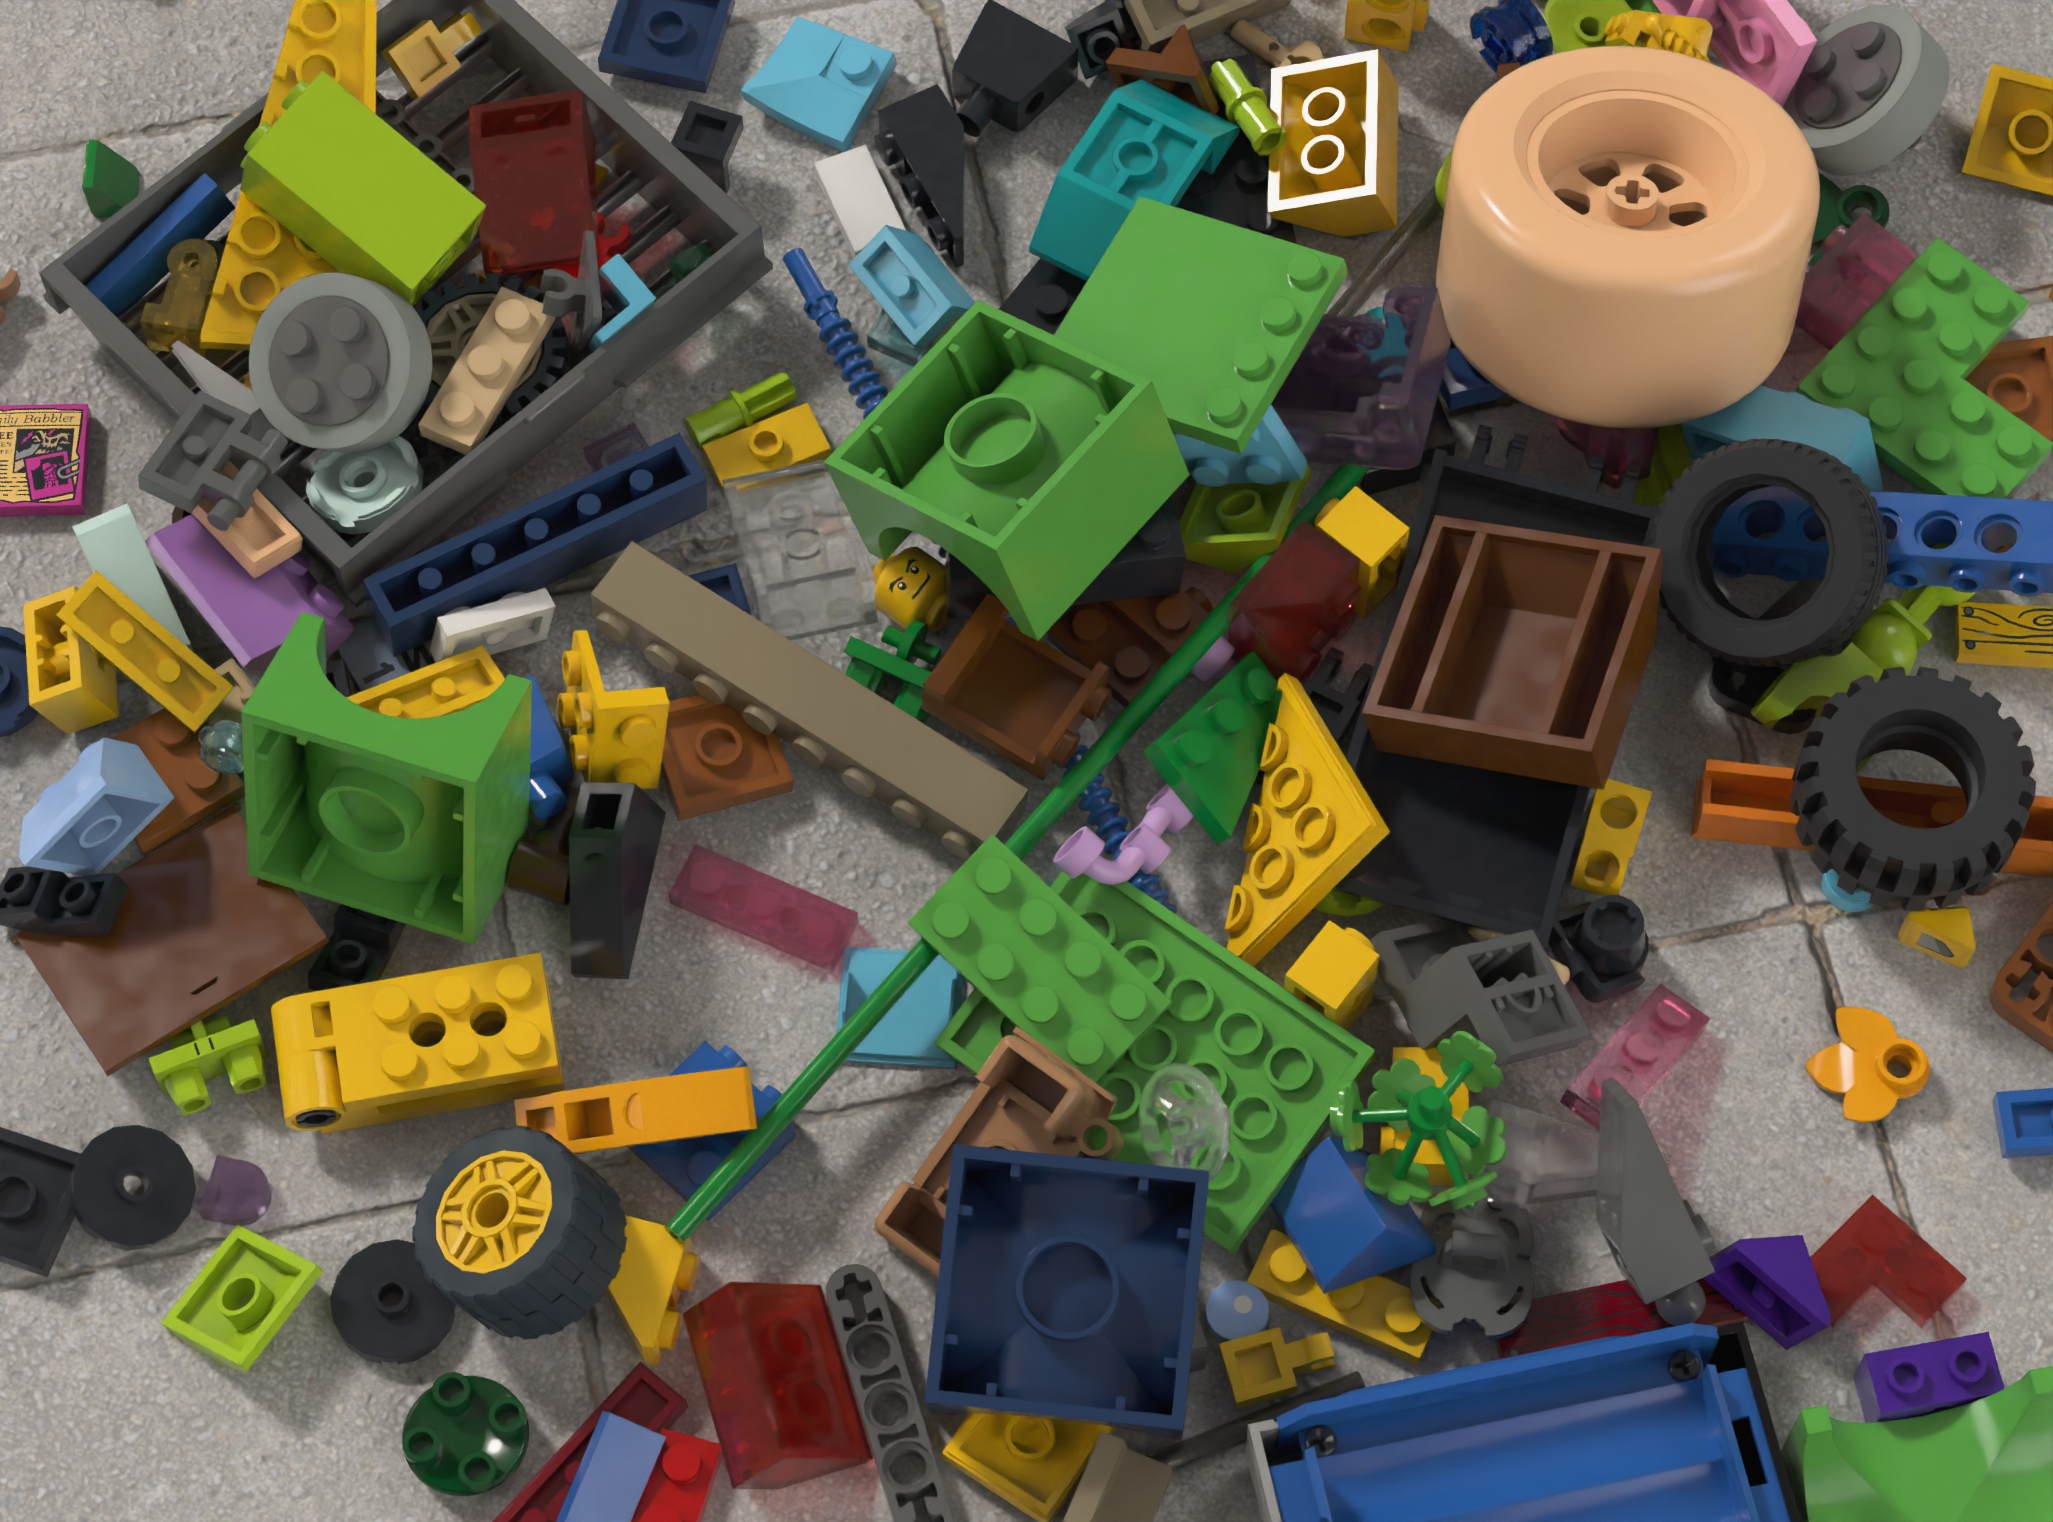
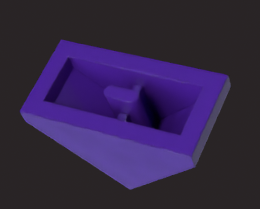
[1703,1235,1832,1350]

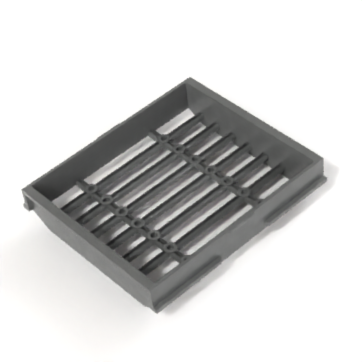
[39,0,773,608]

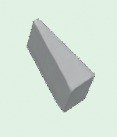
[171,340,277,441]

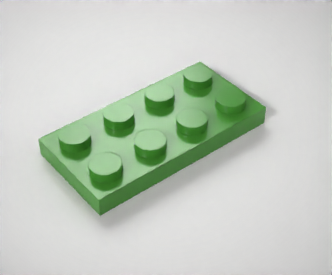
[907,834,1172,1083]

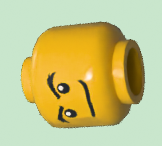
[871,546,949,632]

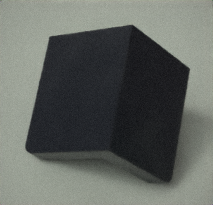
[671,101,744,194]

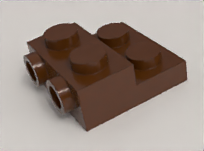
[1048,587,1214,708]

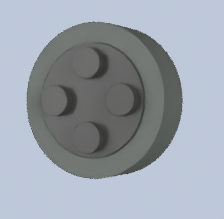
[1783,5,1949,176]
[249,273,432,453]

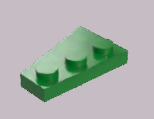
[1142,651,1282,845]

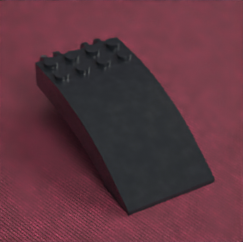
[1332,424,1659,947]

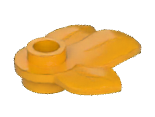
[1805,1006,1930,1123]

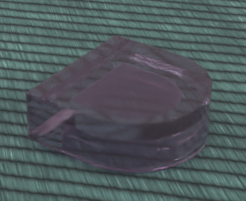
[199,1155,272,1226]

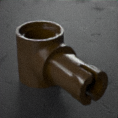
[507,786,580,906]

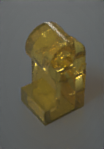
[140,239,219,357]

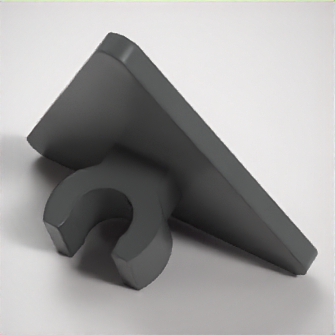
[540,230,602,355]

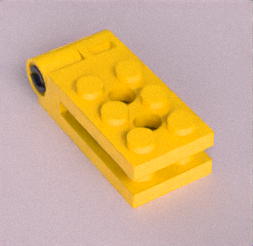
[271,952,565,1134]

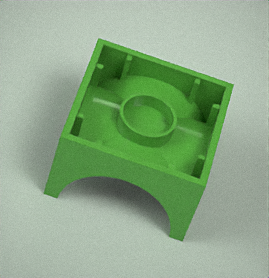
[1779,1366,2053,1522]

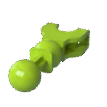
[1751,542,1976,773]

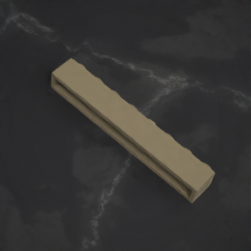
[591,541,1029,861]

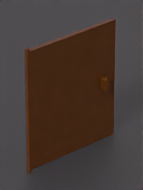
[9,802,330,1076]

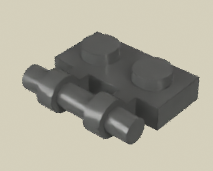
[138,390,288,531]

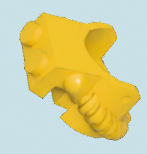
[1604,10,1713,63]

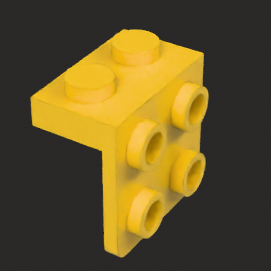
[557,630,670,790]

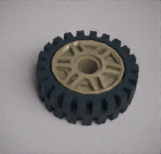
[413,272,571,441]

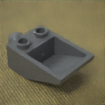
[1596,1077,1716,1326]

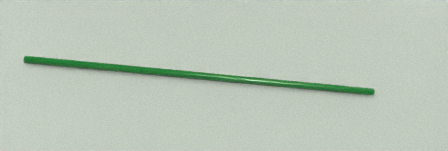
[664,372,1441,1244]

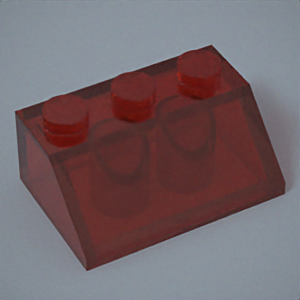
[682,1281,873,1489]

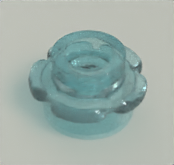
[198,720,244,774]

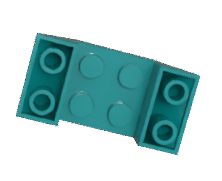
[1029,79,1240,281]

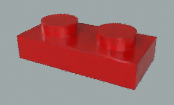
[631,1428,724,1522]

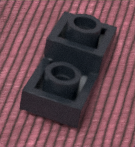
[1064,0,1143,80]
[0,866,129,937]
[308,904,405,991]

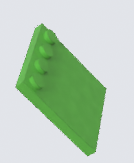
[1054,196,1348,454]

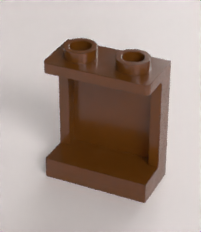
[922,593,1112,781]

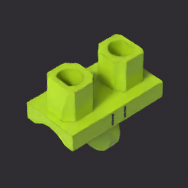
[148,1015,269,1116]

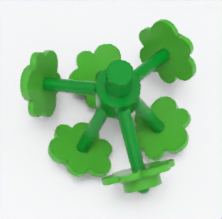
[1329,1031,1507,1211]

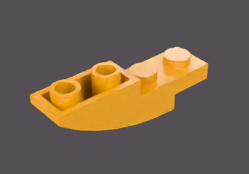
[514,1066,757,1154]

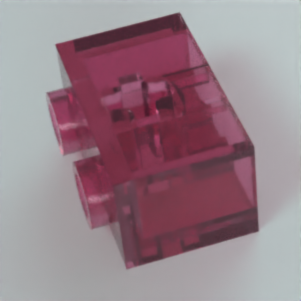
[1795,213,1917,351]

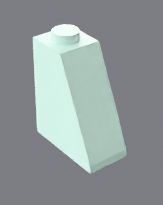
[72,503,194,652]

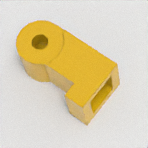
[1571,779,1652,896]

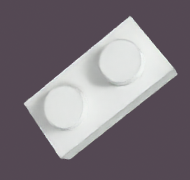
[430,588,555,662]

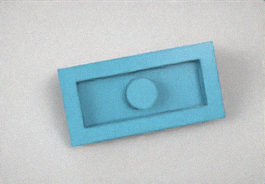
[848,225,975,348]
[587,253,656,353]

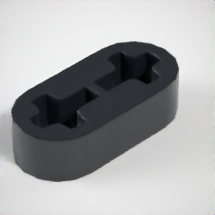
[1708,658,1817,734]

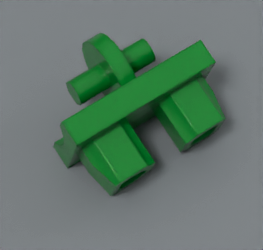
[843,620,941,724]

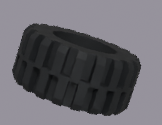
[1790,667,2036,911]

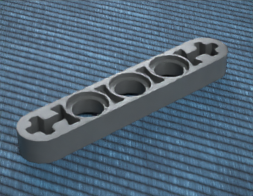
[826,1264,954,1522]

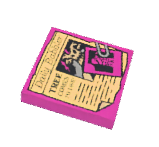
[0,404,92,517]

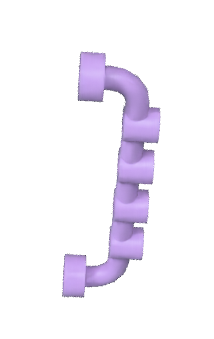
[1053,636,1235,885]

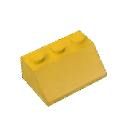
[1268,49,1399,237]

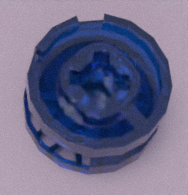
[1470,0,1554,74]

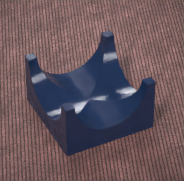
[924,1144,1210,1440]

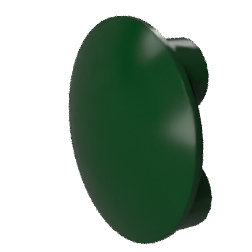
[402,1372,529,1496]

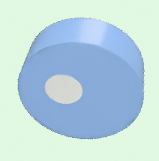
[1205,1280,1269,1343]

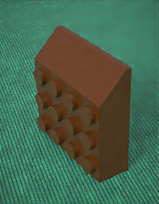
[1362,515,1663,790]

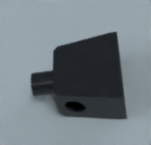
[952,0,1078,137]

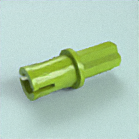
[1208,59,1287,155]
[683,372,798,451]

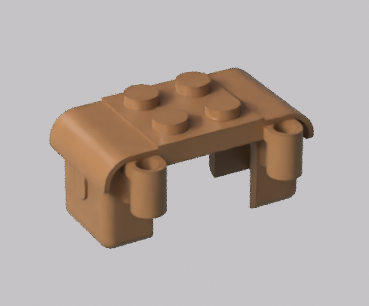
[873,1026,1124,1278]

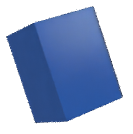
[1269,1136,1436,1294]

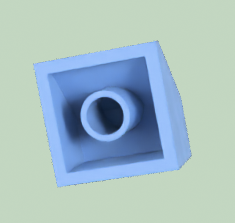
[18,737,175,876]

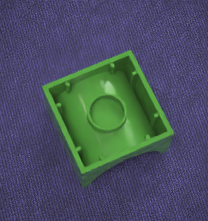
[824,300,1190,641]
[241,611,532,945]

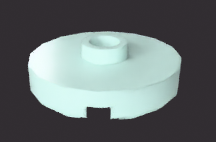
[306,436,424,534]

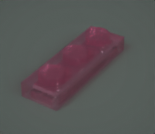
[668,844,859,973]
[1560,983,1711,1130]

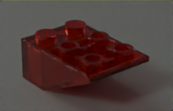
[469,89,599,276]

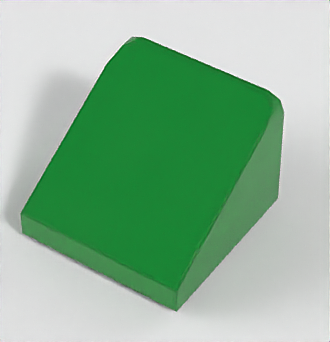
[82,140,140,218]

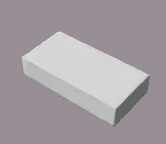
[814,144,906,259]

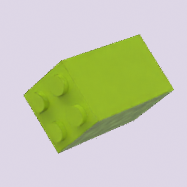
[240,70,486,306]

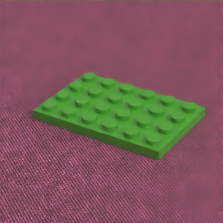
[934,871,1377,1256]

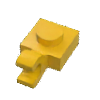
[381,11,482,99]
[1219,1327,1335,1409]

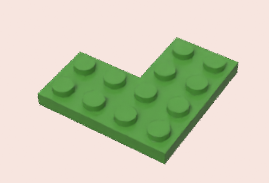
[1796,237,2053,499]

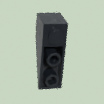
[874,84,965,268]
[569,782,666,979]

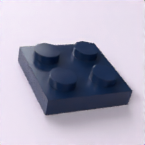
[598,0,735,94]

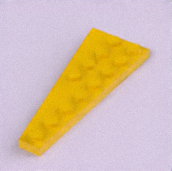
[200,0,377,350]

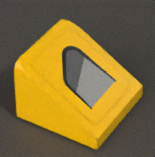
[1898,906,1976,968]

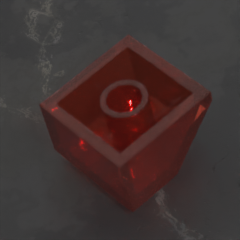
[1228,520,1361,683]

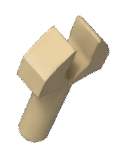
[1231,19,1324,68]

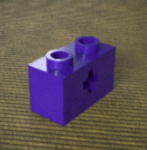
[1853,1332,2005,1423]

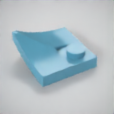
[741,16,897,152]

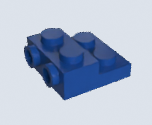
[628,1041,795,1222]

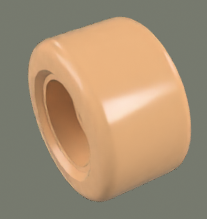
[1436,46,1820,429]

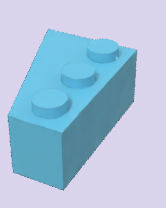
[1681,385,1884,491]

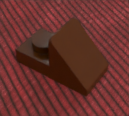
[1105,25,1220,115]

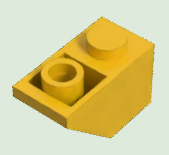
[606,1215,700,1367]

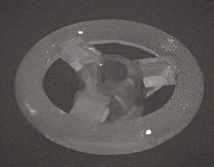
[1139,1063,1231,1182]

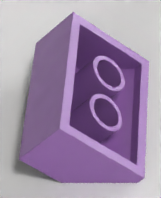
[145,514,355,671]

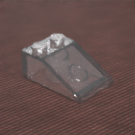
[722,459,878,641]

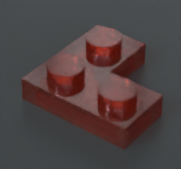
[1810,1194,1967,1328]

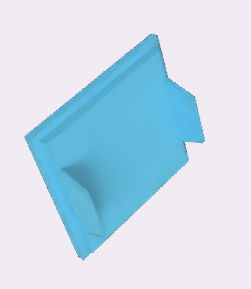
[836,947,963,1069]

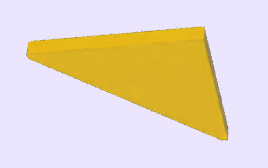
[1224,673,1390,967]

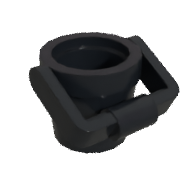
[1548,895,1649,1003]

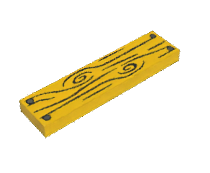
[1954,602,2053,669]

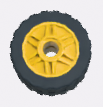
[412,1126,627,1340]

